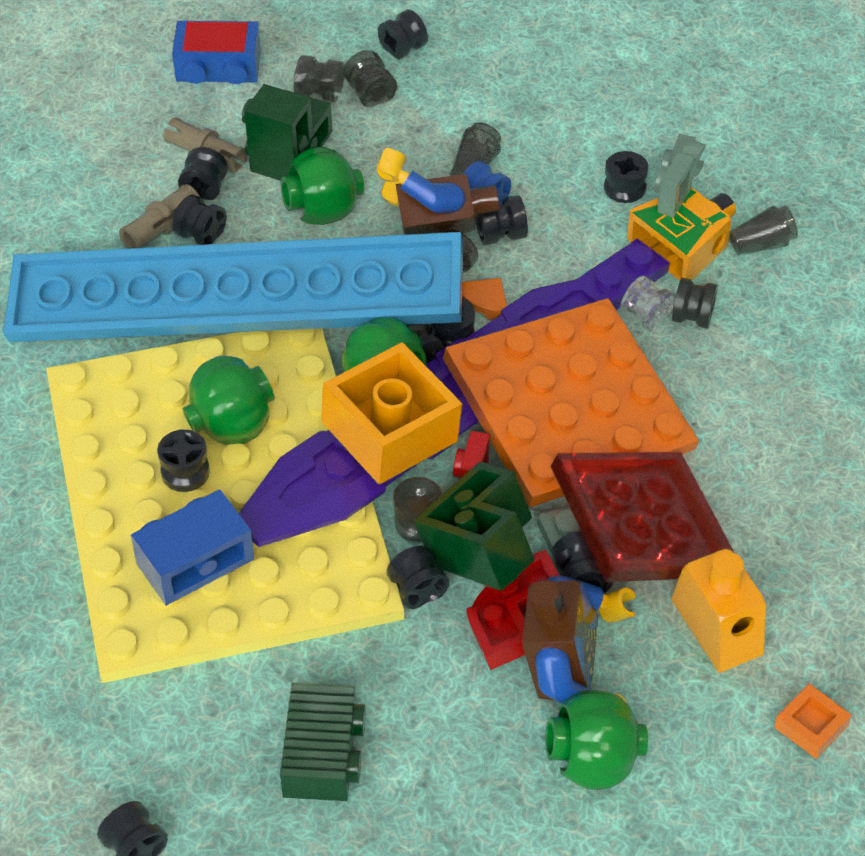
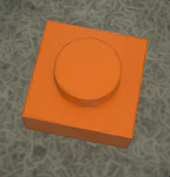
[774,684,852,759]

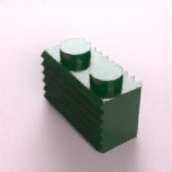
[280,682,366,801]

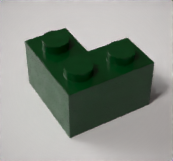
[242,84,332,181]
[413,461,535,591]

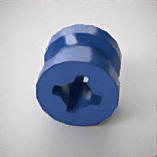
[463,161,512,205]

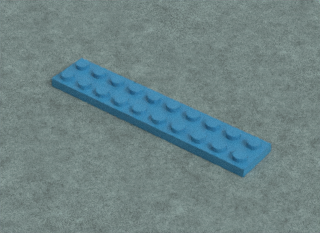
[3,232,463,342]

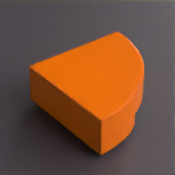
[462,278,507,320]

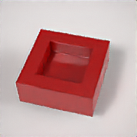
[453,431,490,478]

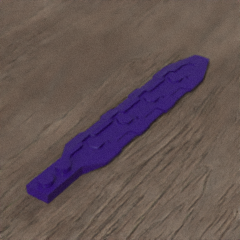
[239,238,670,547]

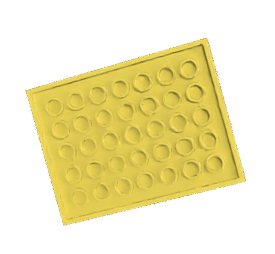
[46,328,404,683]

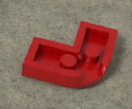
[467,549,559,670]

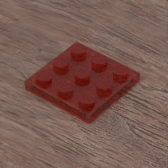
[550,452,734,582]

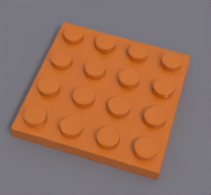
[443,298,699,508]

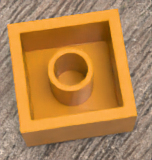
[321,342,462,485]

